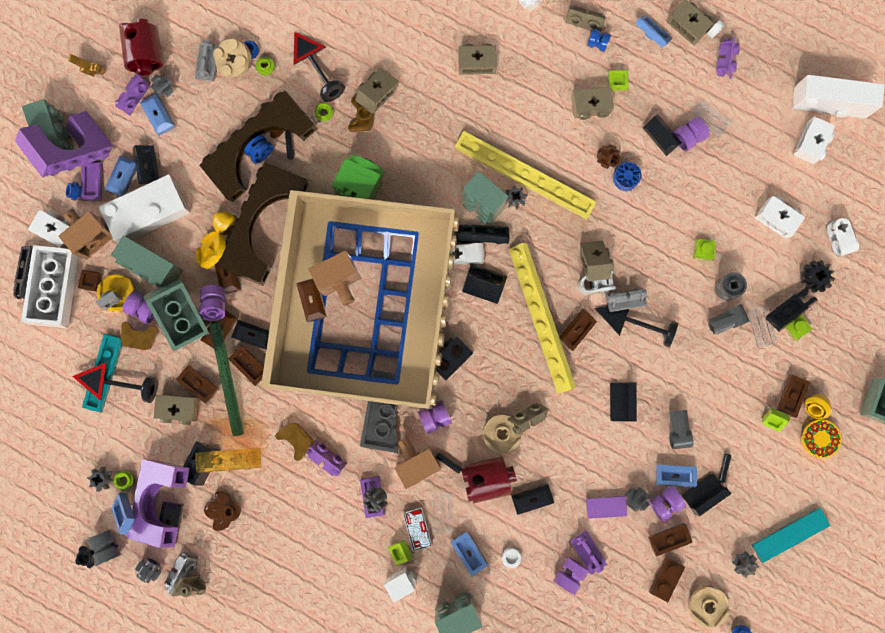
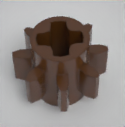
[597,144,620,169]

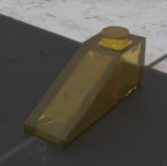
[195,448,261,473]

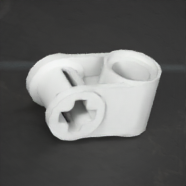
[826,218,859,257]
[452,243,484,265]
[578,271,616,294]

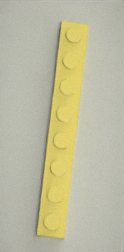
[455,131,596,220]
[509,242,576,394]

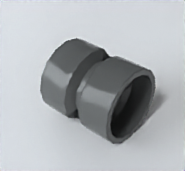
[714,273,747,300]
[86,529,121,566]

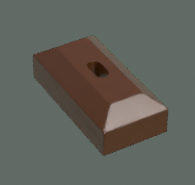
[215,263,241,294]
[296,278,327,322]
[201,310,238,350]
[228,345,264,386]

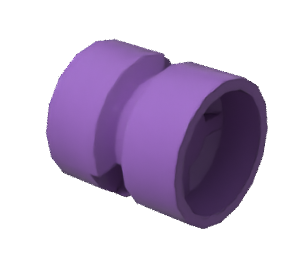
[674,117,710,152]
[200,285,225,321]
[122,290,154,324]
[418,401,452,434]
[648,486,686,522]
[553,557,589,595]

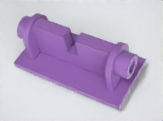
[716,36,740,79]
[115,75,150,116]
[306,440,347,477]
[570,530,608,575]

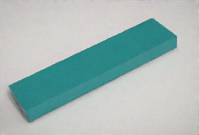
[82,333,123,413]
[751,508,831,563]

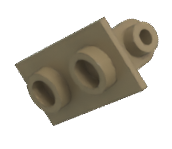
[565,5,606,32]
[507,403,550,434]
[171,575,206,597]

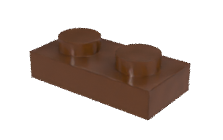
[559,309,597,351]
[176,365,219,404]
[776,375,810,418]
[648,523,693,557]
[649,557,685,603]

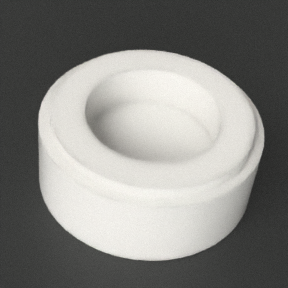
[707,20,725,39]
[502,547,522,568]

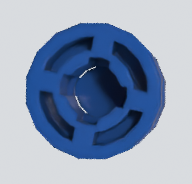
[587,28,611,52]

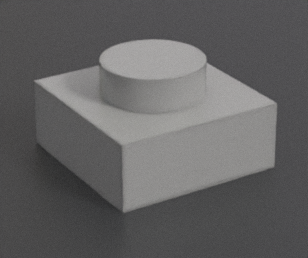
[96,291,123,310]

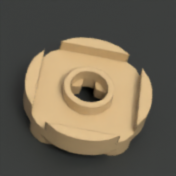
[213,39,251,78]
[483,415,522,454]
[688,585,730,627]

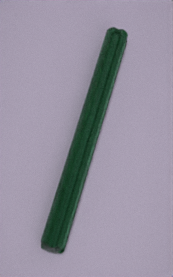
[209,323,244,436]

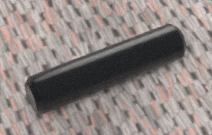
[285,131,294,159]
[436,452,461,473]
[718,454,731,483]

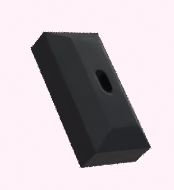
[643,114,682,156]
[133,145,159,184]
[231,320,269,350]
[511,484,554,515]
[159,501,184,544]

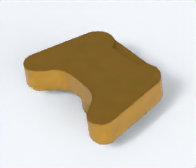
[68,54,106,77]
[348,97,374,132]
[121,321,158,350]
[275,423,313,461]

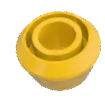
[212,211,237,235]
[804,394,831,419]

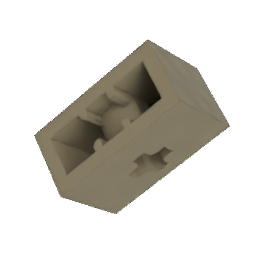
[667,0,714,46]
[458,43,497,75]
[355,67,399,114]
[571,86,614,120]
[580,241,614,281]
[153,395,200,425]

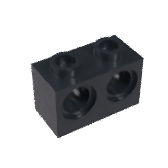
[436,337,473,381]

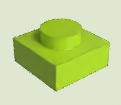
[608,70,629,91]
[693,239,716,261]
[785,315,813,341]
[762,408,790,432]
[388,540,413,565]

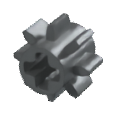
[150,74,174,98]
[505,185,528,210]
[87,467,114,492]
[363,487,388,512]
[625,487,650,512]
[732,551,759,578]
[135,558,162,583]

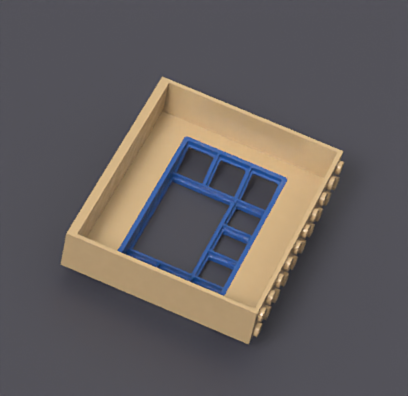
[261,190,459,409]

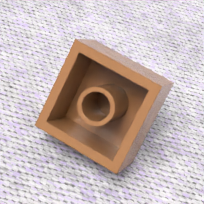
[58,209,113,260]
[308,250,361,306]
[394,437,441,489]

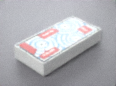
[403,507,432,552]

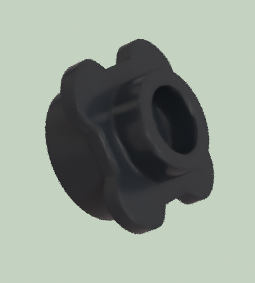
[75,546,95,568]

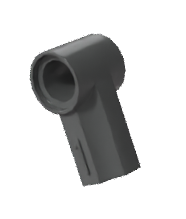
[707,304,750,335]
[669,410,693,449]

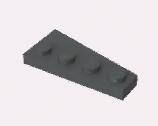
[360,370,398,453]

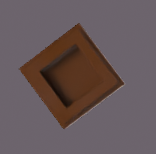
[78,270,103,292]

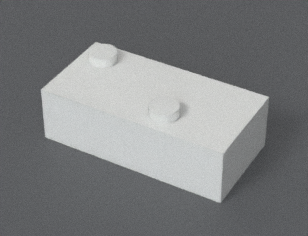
[792,75,885,118]
[99,174,190,243]
[21,245,79,328]

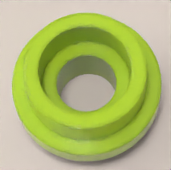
[256,57,275,76]
[314,103,333,122]
[114,470,134,490]

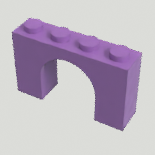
[15,111,113,177]
[127,459,189,548]

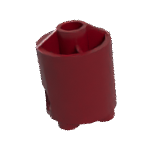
[119,18,163,76]
[461,456,517,504]

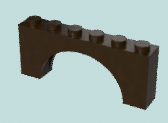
[199,91,318,202]
[217,162,309,286]

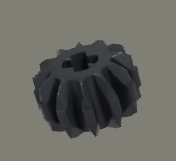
[800,260,835,293]

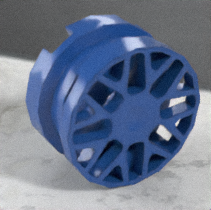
[244,135,274,164]
[613,162,642,191]

